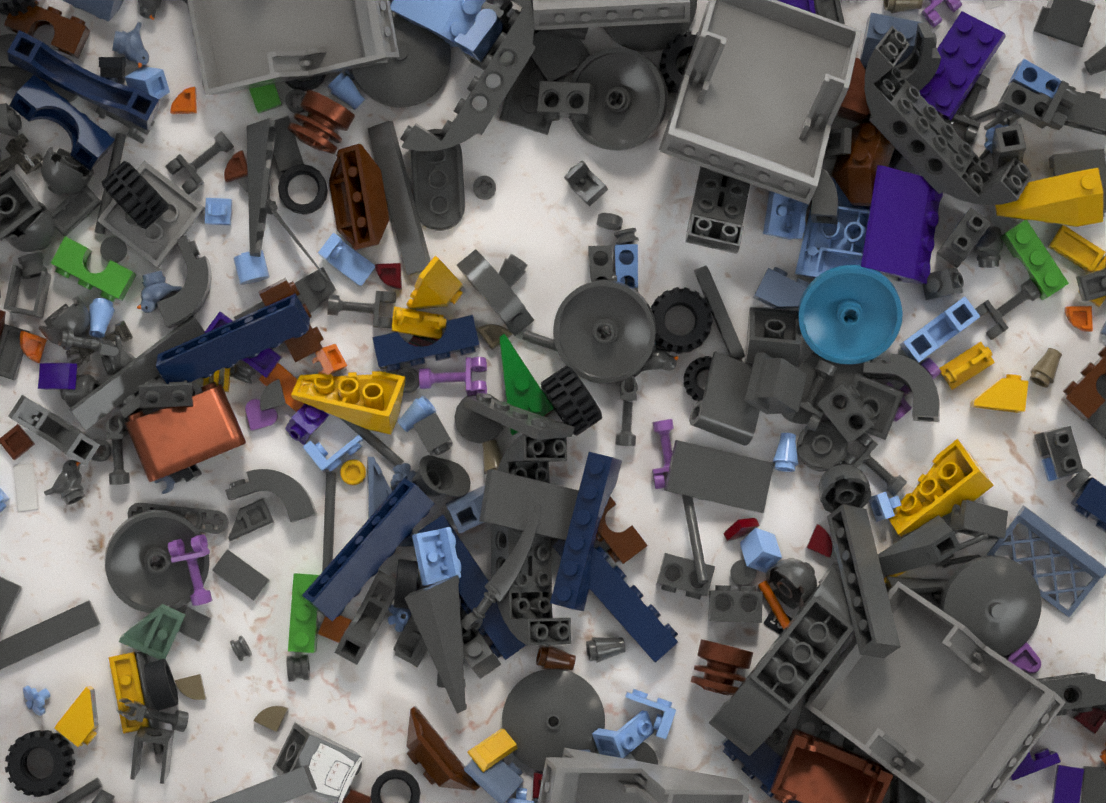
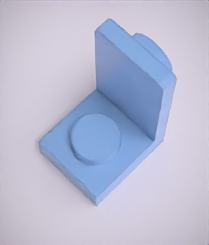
[318,232,375,286]
[303,435,364,472]
[625,689,676,739]
[592,710,654,758]

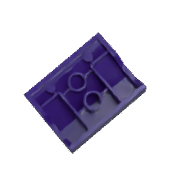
[861,165,943,284]

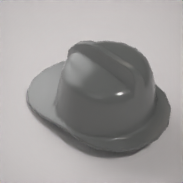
[412,455,471,497]

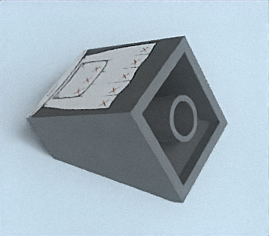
[272,722,363,803]

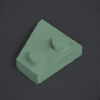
[119,604,186,660]

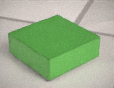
[249,84,282,114]

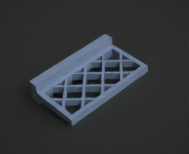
[986,505,1106,618]

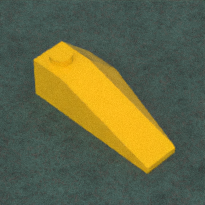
[994,168,1104,227]
[406,256,463,310]
[291,371,405,435]
[888,439,994,537]

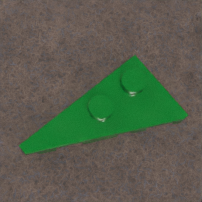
[499,334,554,436]

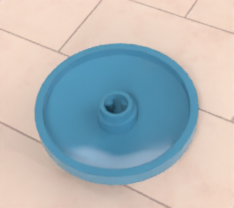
[798,265,903,364]

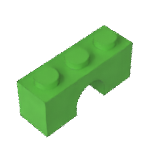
[1001,219,1069,300]
[51,236,137,302]
[288,573,319,653]

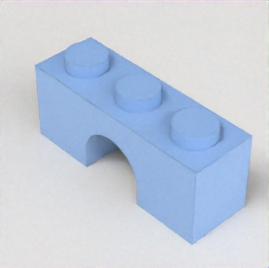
[899,297,980,363]

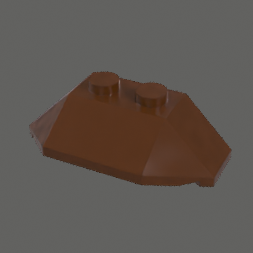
[831,120,895,206]
[329,144,389,250]
[406,705,480,791]

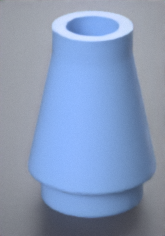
[327,72,365,110]
[89,298,115,338]
[398,396,436,432]
[773,433,798,472]

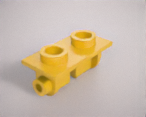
[391,306,446,339]
[939,341,995,390]

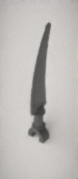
[238,179,330,282]
[461,505,542,630]

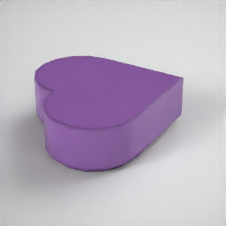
[245,399,278,431]
[1007,642,1041,674]

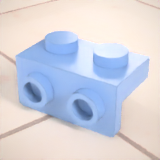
[763,191,809,240]
[412,527,461,586]

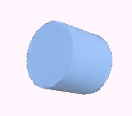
[233,250,270,285]

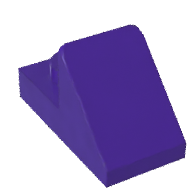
[1009,748,1061,781]

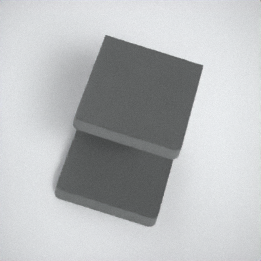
[3,265,51,319]
[130,726,174,784]

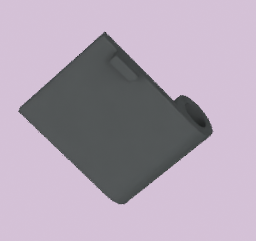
[689,351,760,446]

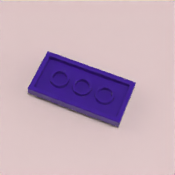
[919,11,1006,121]

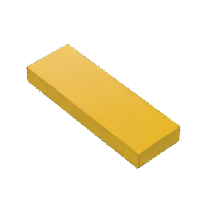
[108,652,149,734]

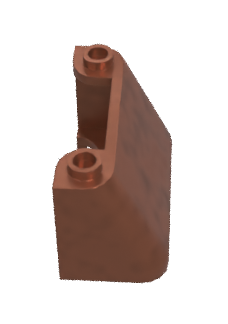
[125,382,246,482]
[770,729,893,803]

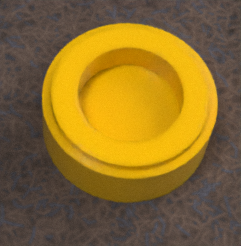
[340,459,366,485]

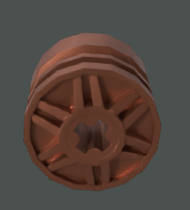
[287,90,355,154]
[690,639,754,696]

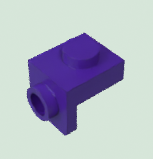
[285,404,329,445]

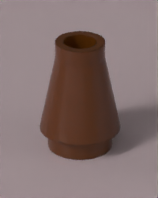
[536,645,576,670]

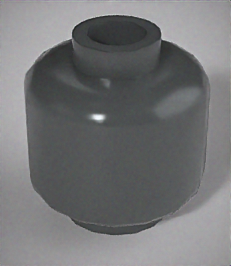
[60,374,100,407]

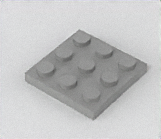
[97,161,205,268]

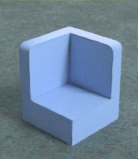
[125,66,170,99]
[740,528,782,573]

